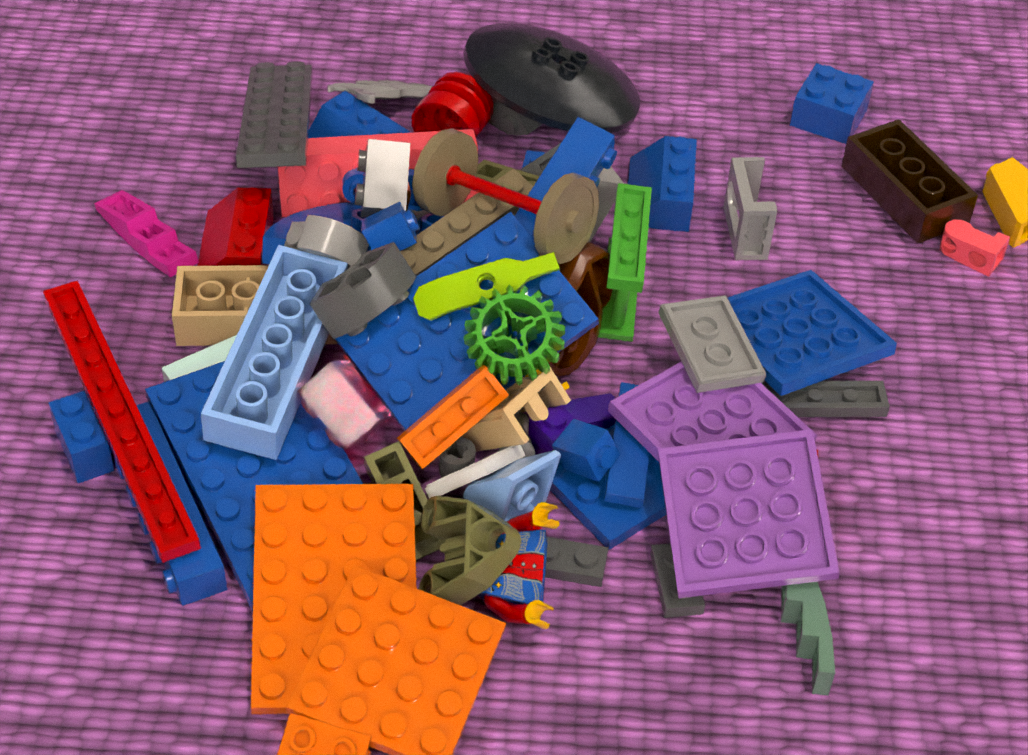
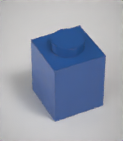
[361,201,420,251]
[552,419,620,482]

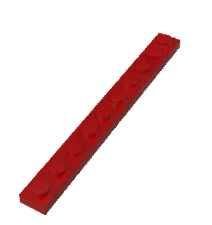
[43,280,201,563]

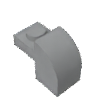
[284,215,369,269]

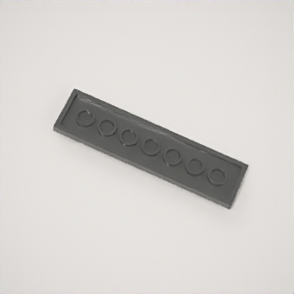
[236,61,312,168]

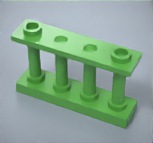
[598,183,652,342]

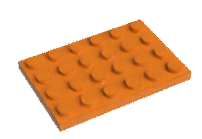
[251,484,417,715]

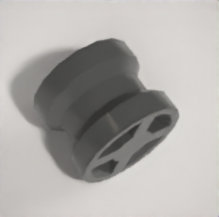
[439,437,476,477]

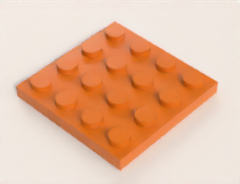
[286,565,506,755]

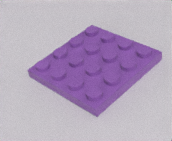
[608,361,817,463]
[658,429,839,598]

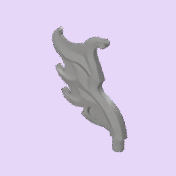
[327,80,432,103]

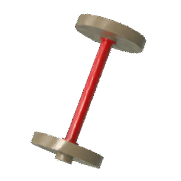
[412,128,599,264]

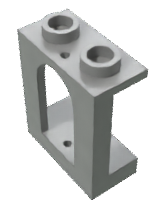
[723,157,777,260]

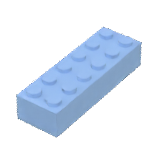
[201,245,348,460]

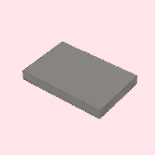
[658,295,766,393]

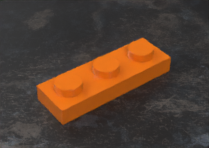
[396,365,509,469]

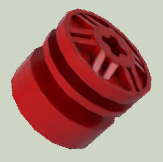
[411,72,494,137]

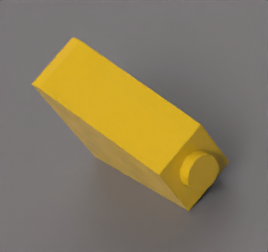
[982,157,1028,248]

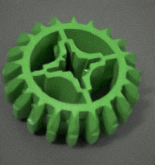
[463,284,565,386]

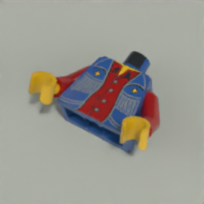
[478,502,560,630]

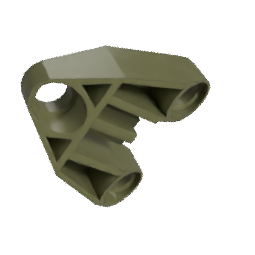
[418,496,521,605]

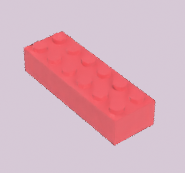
[278,129,478,217]

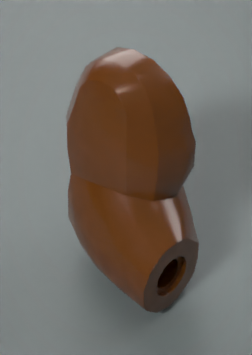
[548,242,613,377]

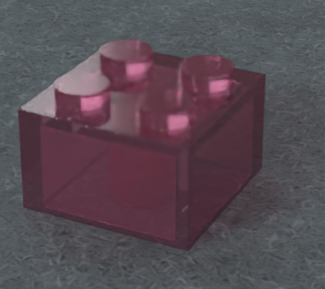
[297,360,394,449]

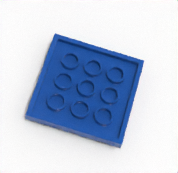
[727,270,897,396]

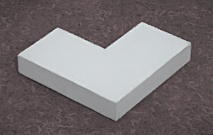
[425,445,526,498]

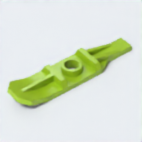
[413,252,560,321]

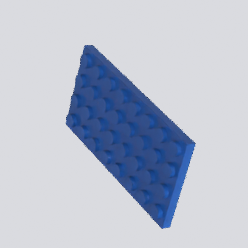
[145,361,363,612]

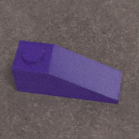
[528,393,615,455]

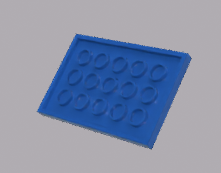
[335,212,599,431]

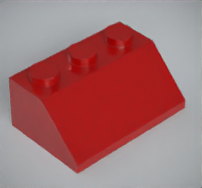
[197,187,274,266]

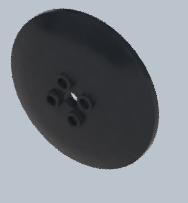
[463,23,640,133]

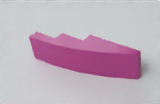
[94,190,199,277]

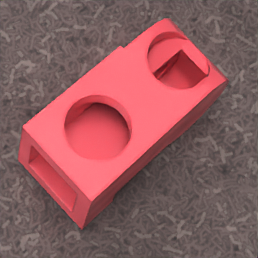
[940,220,1010,277]

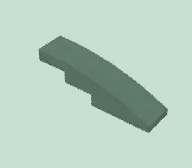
[781,582,835,696]

